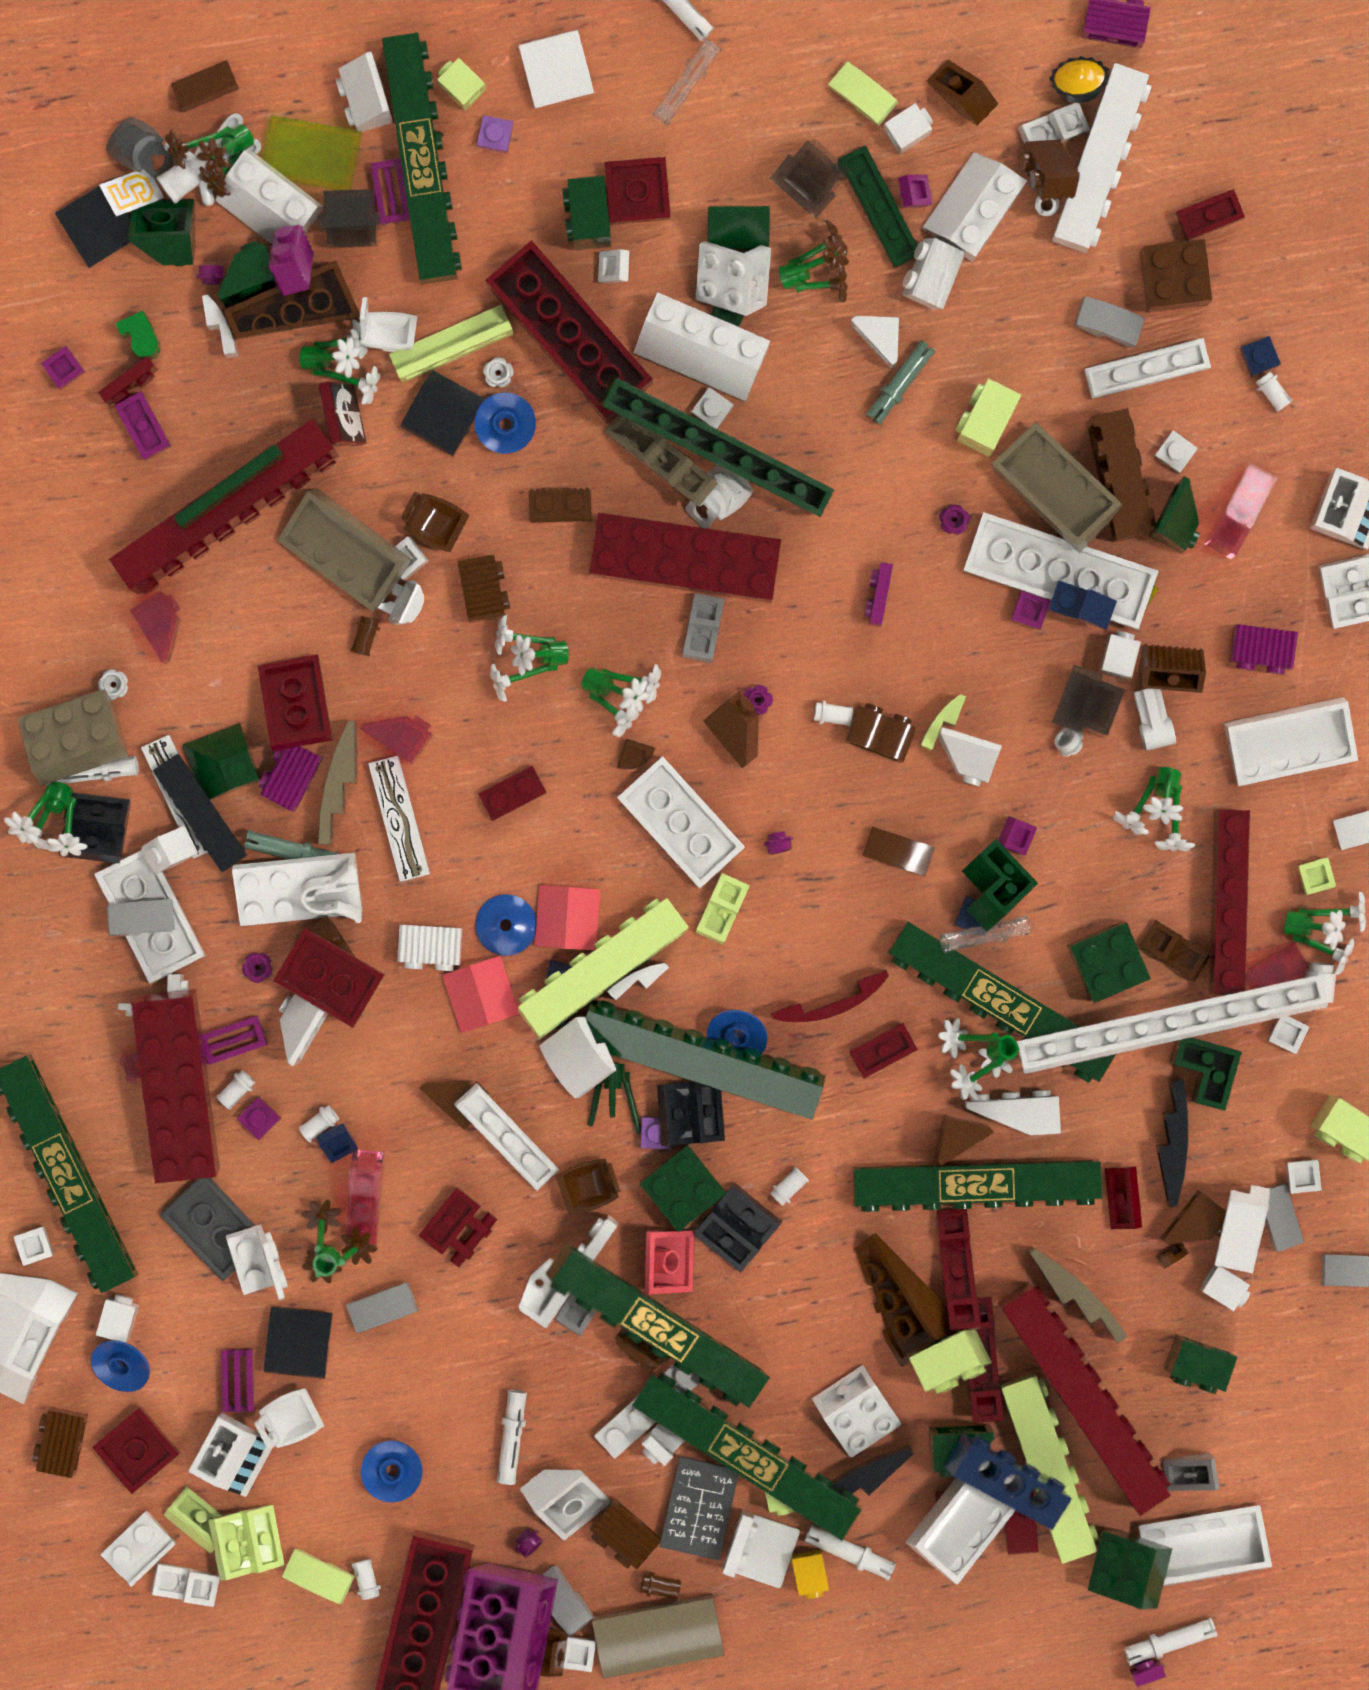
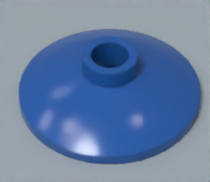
[475,392,536,454]
[476,894,537,956]
[707,1010,768,1054]
[91,1340,150,1392]
[361,1440,423,1503]

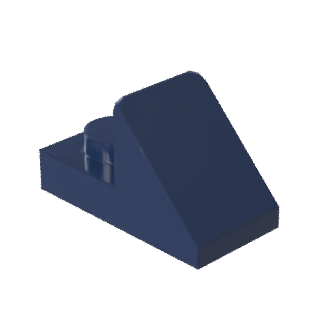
[1048,580,1117,630]

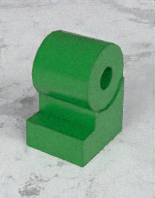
[115,310,161,360]

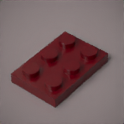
[258,654,333,752]
[273,927,385,1028]

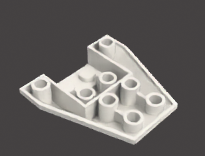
[0,1273,78,1404]

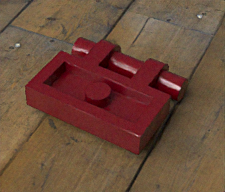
[418,1187,498,1268]

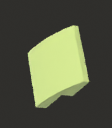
[208,1505,284,1581]

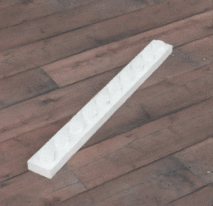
[1017,975,1328,1074]

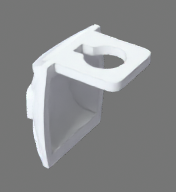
[360,297,417,352]
[685,465,754,528]
[378,580,424,625]
[255,1388,324,1450]

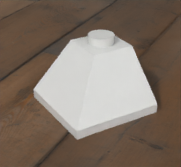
[938,727,1002,787]
[279,994,328,1066]
[520,1470,611,1540]

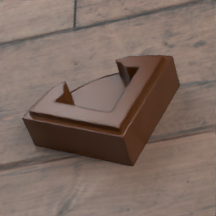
[617,739,655,770]
[1156,1243,1188,1269]

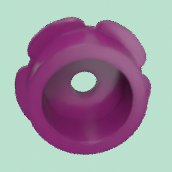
[196,265,226,285]
[939,504,970,535]
[743,685,773,715]
[764,831,793,855]
[242,952,273,983]
[515,1529,543,1558]

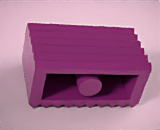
[1082,0,1151,48]
[268,225,314,296]
[1229,624,1298,675]
[258,746,323,812]

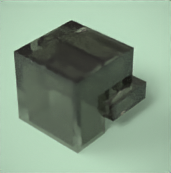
[770,139,851,219]
[318,189,382,248]
[1051,665,1125,738]

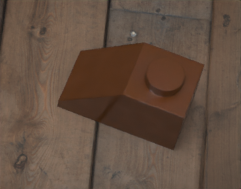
[927,60,998,126]
[703,692,759,768]
[420,1081,490,1130]
[1160,1190,1226,1244]

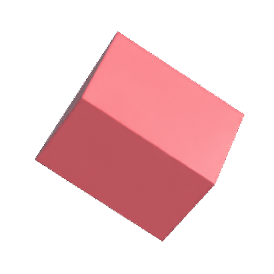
[535,885,601,951]
[442,956,520,1033]
[645,1229,694,1295]

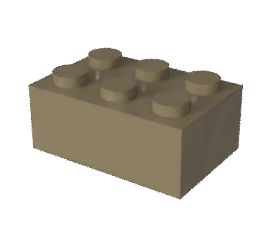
[17,689,129,786]

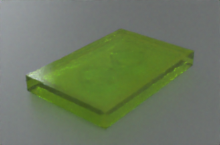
[263,115,362,193]

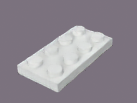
[617,756,745,888]
[94,850,206,984]

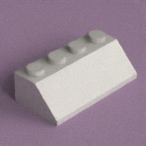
[633,292,770,402]

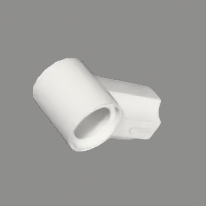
[1134,689,1176,751]

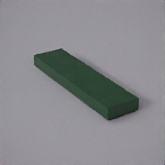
[838,145,918,269]
[175,444,285,530]

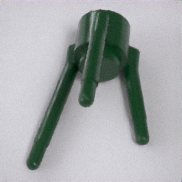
[588,1064,641,1134]

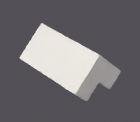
[1215,1185,1270,1273]

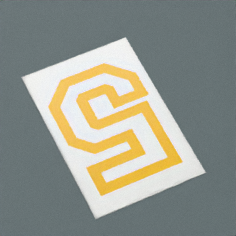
[99,169,164,216]

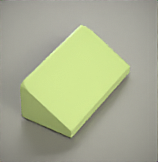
[164,1486,222,1553]

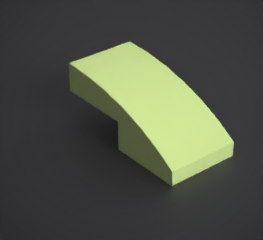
[828,61,898,126]
[919,694,966,751]
[695,873,750,945]
[282,1549,355,1604]

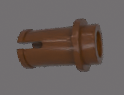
[350,616,380,656]
[641,1572,681,1600]

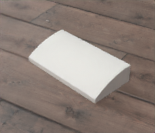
[1224,697,1358,786]
[905,1461,1015,1585]
[1138,1505,1272,1586]

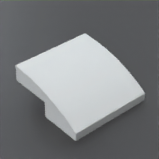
[518,30,594,108]
[1318,554,1369,629]
[539,1016,616,1099]

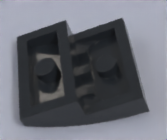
[54,180,131,268]
[400,370,486,457]
[59,793,131,864]
[657,1081,725,1146]
[693,1183,782,1273]
[264,1307,333,1379]

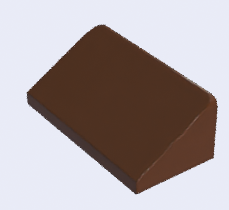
[171,60,239,113]

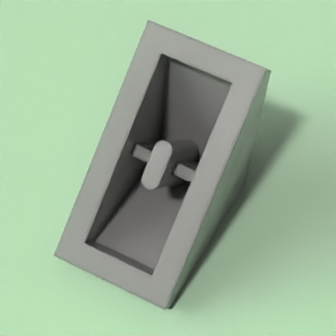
[1163,1453,1220,1491]

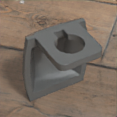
[106,117,173,181]

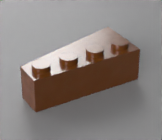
[223,260,360,340]
[1086,408,1156,542]

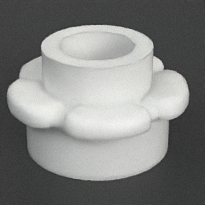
[483,357,514,388]
[98,669,128,700]
[1055,727,1083,757]

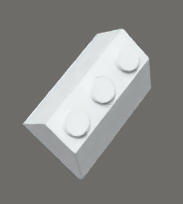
[215,150,325,244]
[922,152,1027,263]

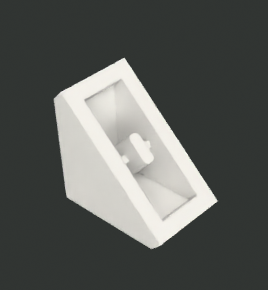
[850,316,899,369]

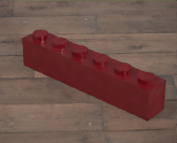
[1209,809,1250,995]

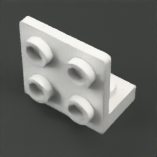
[696,241,771,316]
[226,1224,288,1300]
[812,1365,901,1457]
[722,1510,800,1588]

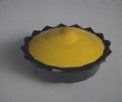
[1049,56,1109,103]

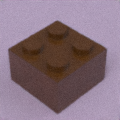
[1140,239,1212,313]

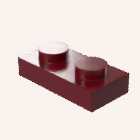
[1176,189,1245,241]
[98,356,158,406]
[478,766,547,821]
[849,1023,918,1079]
[1105,1166,1142,1230]

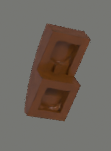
[862,827,935,876]
[1139,920,1211,982]

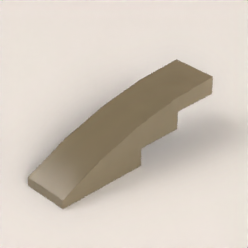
[605,415,718,507]
[318,721,357,845]
[1028,1247,1128,1343]

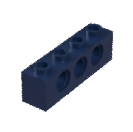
[944,1434,1072,1530]

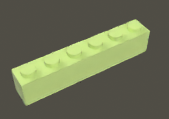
[517,898,689,1039]
[999,1373,1100,1564]

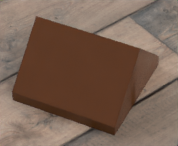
[934,1115,994,1166]

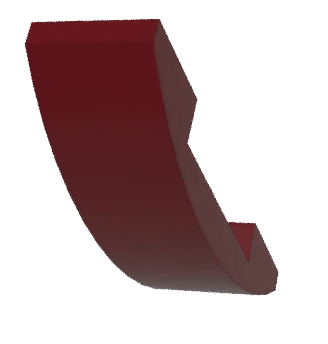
[771,970,889,1023]
[936,1209,981,1332]
[963,1297,1004,1423]

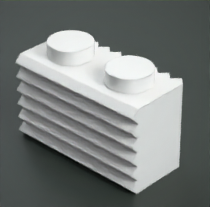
[902,238,965,310]
[397,925,462,971]

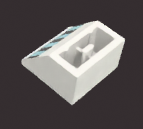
[1309,468,1369,550]
[188,1413,272,1497]

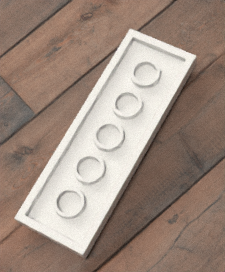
[964,512,1158,630]

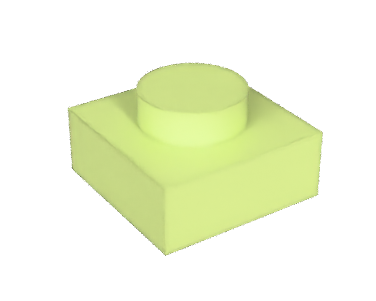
[1297,857,1337,895]

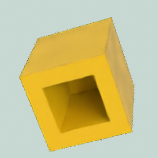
[792,1549,829,1599]

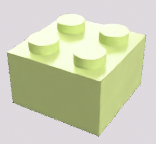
[955,378,1021,457]
[1310,1095,1369,1164]
[909,1329,992,1394]

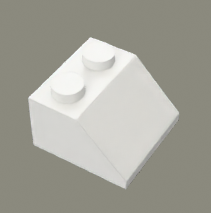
[335,52,393,133]

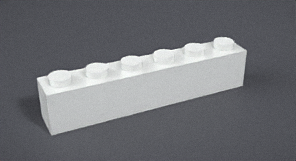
[1052,63,1152,253]

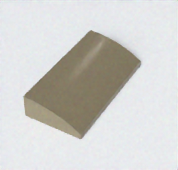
[992,422,1122,553]
[277,488,413,612]
[592,1594,725,1679]

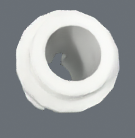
[1035,196,1059,217]
[1256,371,1293,412]
[813,700,853,726]
[216,1070,256,1110]
[299,1105,339,1143]
[770,1167,809,1206]
[352,1559,381,1600]

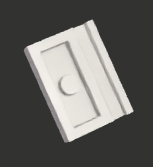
[101,1510,177,1587]

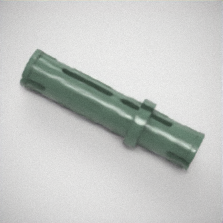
[865,340,936,425]
[244,830,338,859]

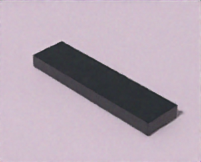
[153,754,248,872]

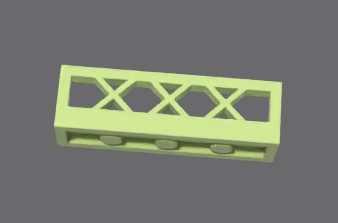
[389,305,514,383]

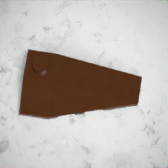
[855,1233,957,1367]

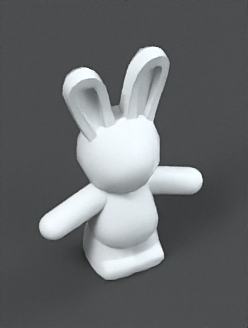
[156,113,261,206]

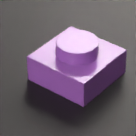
[477,115,514,153]
[641,1117,672,1149]

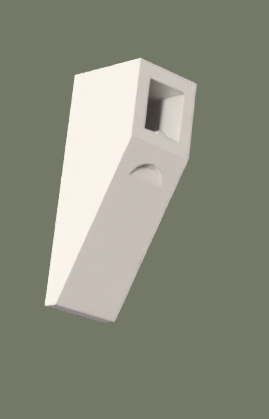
[964,1090,1061,1135]

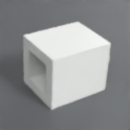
[883,103,933,154]
[1099,631,1141,679]
[141,826,198,874]
[1199,1263,1250,1311]
[96,1294,139,1343]

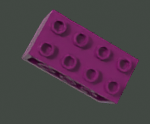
[445,1563,558,1690]

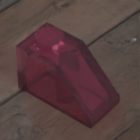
[130,591,181,664]
[360,715,433,765]
[1245,942,1309,990]

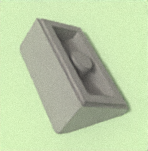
[1265,1183,1304,1252]

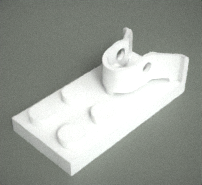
[232,853,363,926]
[519,1215,618,1328]

